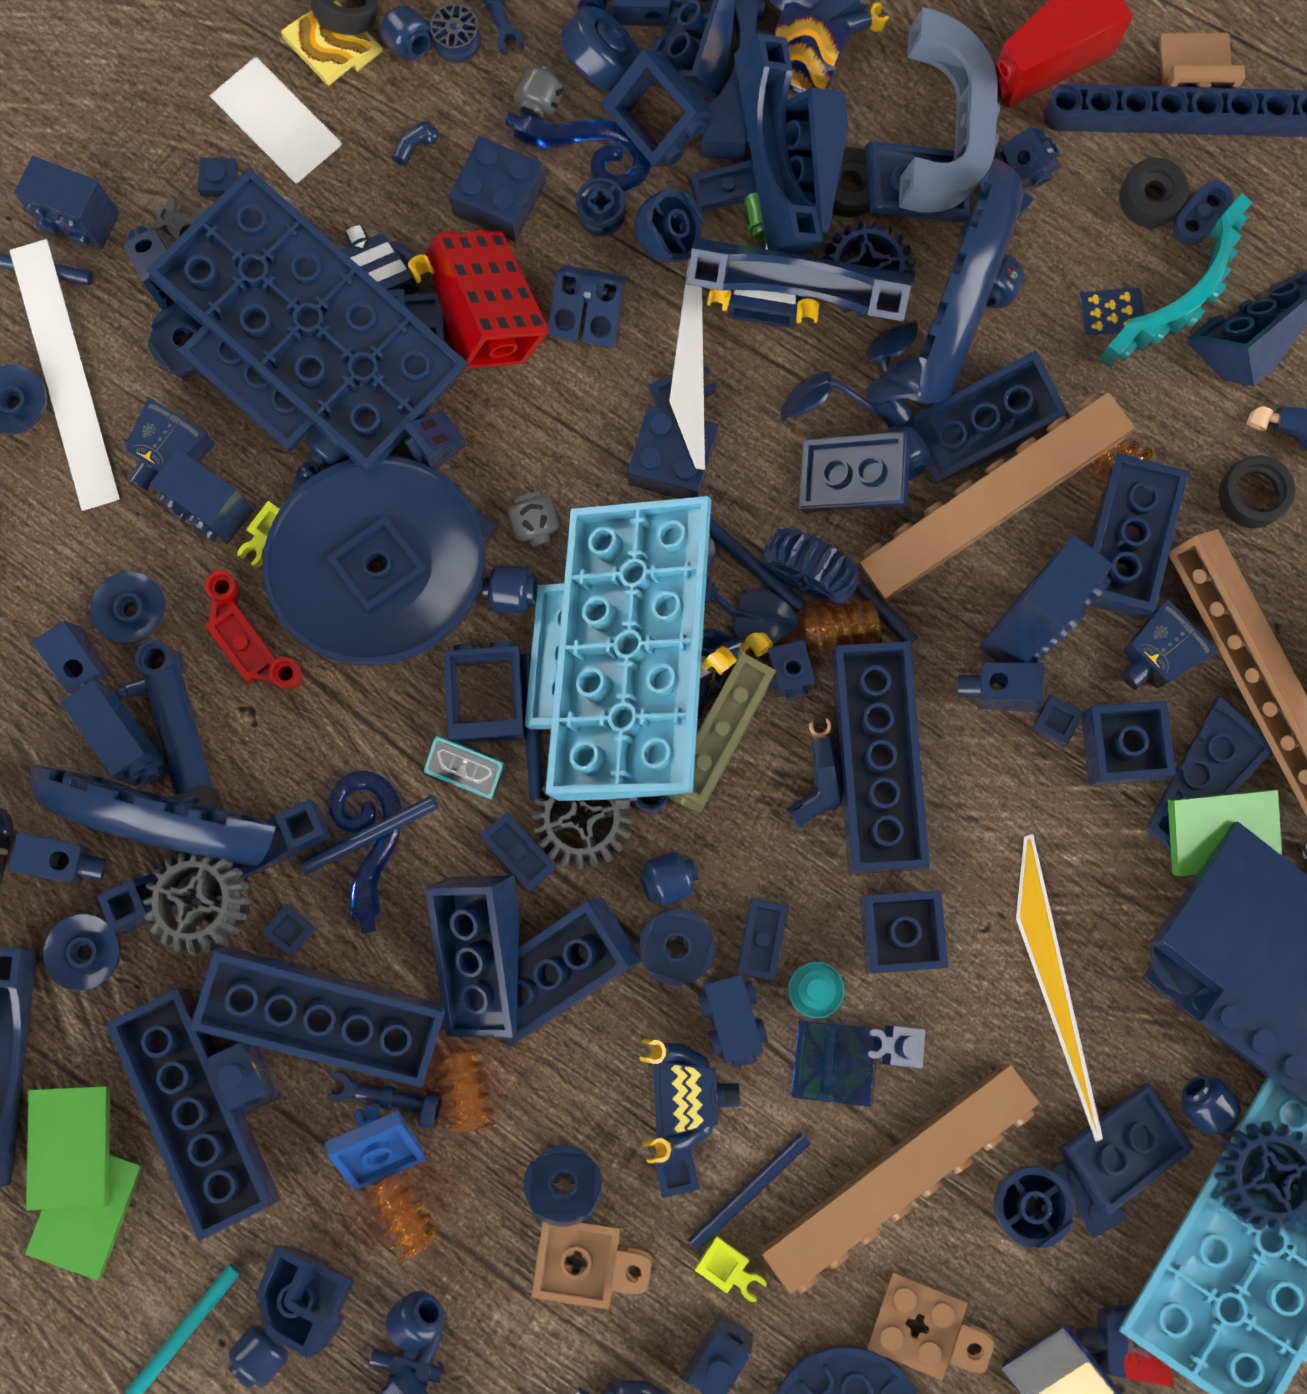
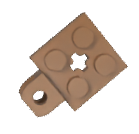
[531,1221,653,1310]
[867,1271,994,1381]

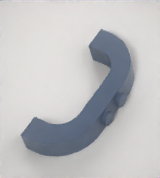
[899,7,1000,213]

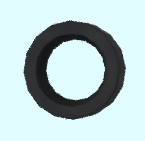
[311,0,379,35]
[1218,455,1296,529]

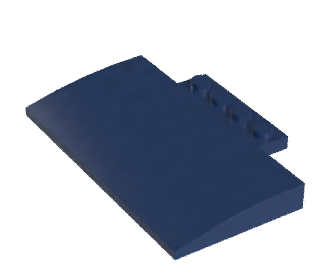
[146,168,468,475]
[1150,821,1307,1107]

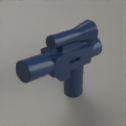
[369,1333,444,1391]

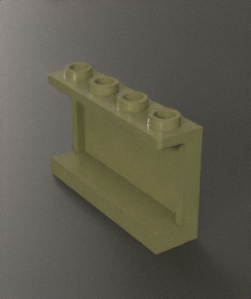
[667,652,776,814]

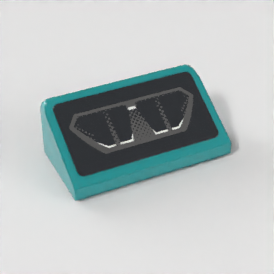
[424,736,506,800]

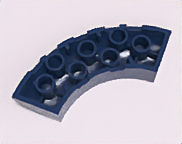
[908,158,1024,403]
[30,764,275,866]

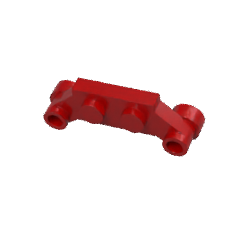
[204,571,303,689]

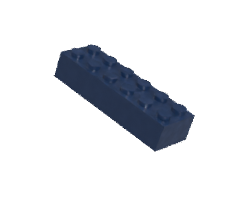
[978,535,1114,663]
[831,641,930,874]
[190,944,445,1088]
[106,988,281,1242]

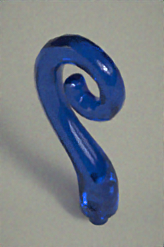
[505,112,651,192]
[329,770,402,934]

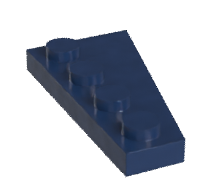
[1144,696,1272,853]

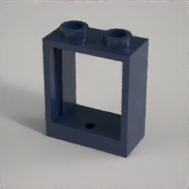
[601,49,713,166]
[444,641,526,744]
[61,680,166,786]

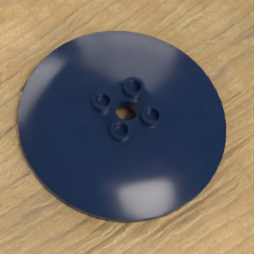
[263,456,486,666]

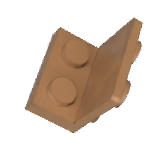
[1159,33,1245,88]

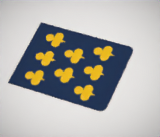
[1080,288,1144,336]

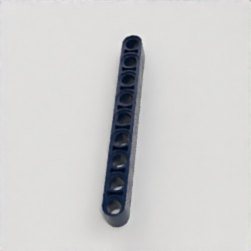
[1043,84,1307,137]

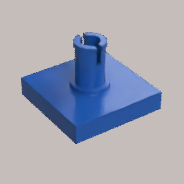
[324,1105,427,1191]

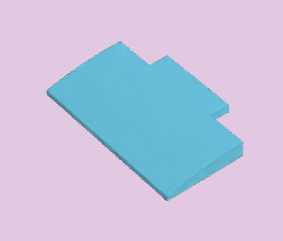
[525,496,711,801]
[1118,1077,1307,1394]

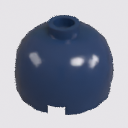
[634,188,705,263]
[993,1166,1075,1248]

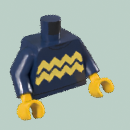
[639,1038,740,1163]

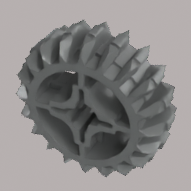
[532,785,633,870]
[142,852,251,955]

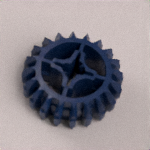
[821,221,915,318]
[762,528,861,605]
[1214,1121,1307,1234]

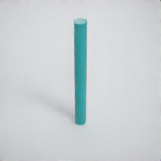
[125,1263,241,1394]

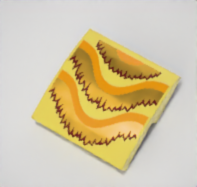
[281,1,383,86]

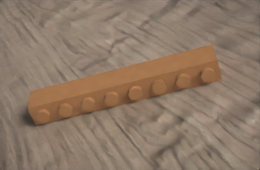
[860,392,1135,602]
[1169,529,1307,816]
[760,1063,1040,1295]

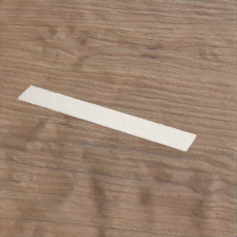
[10,239,120,511]

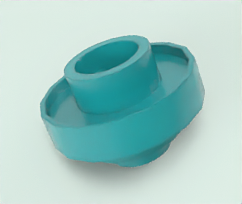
[788,962,845,1018]

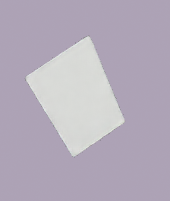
[210,57,342,183]

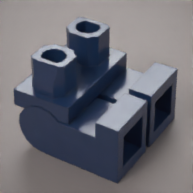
[547,264,627,348]

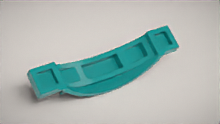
[1099,194,1253,367]

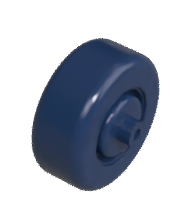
[561,6,640,91]

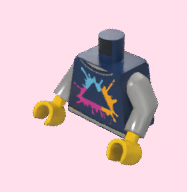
[697,628,774,720]

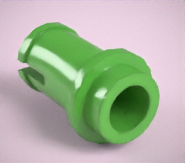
[744,192,766,241]

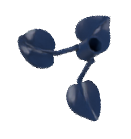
[781,320,922,428]
[705,535,799,644]

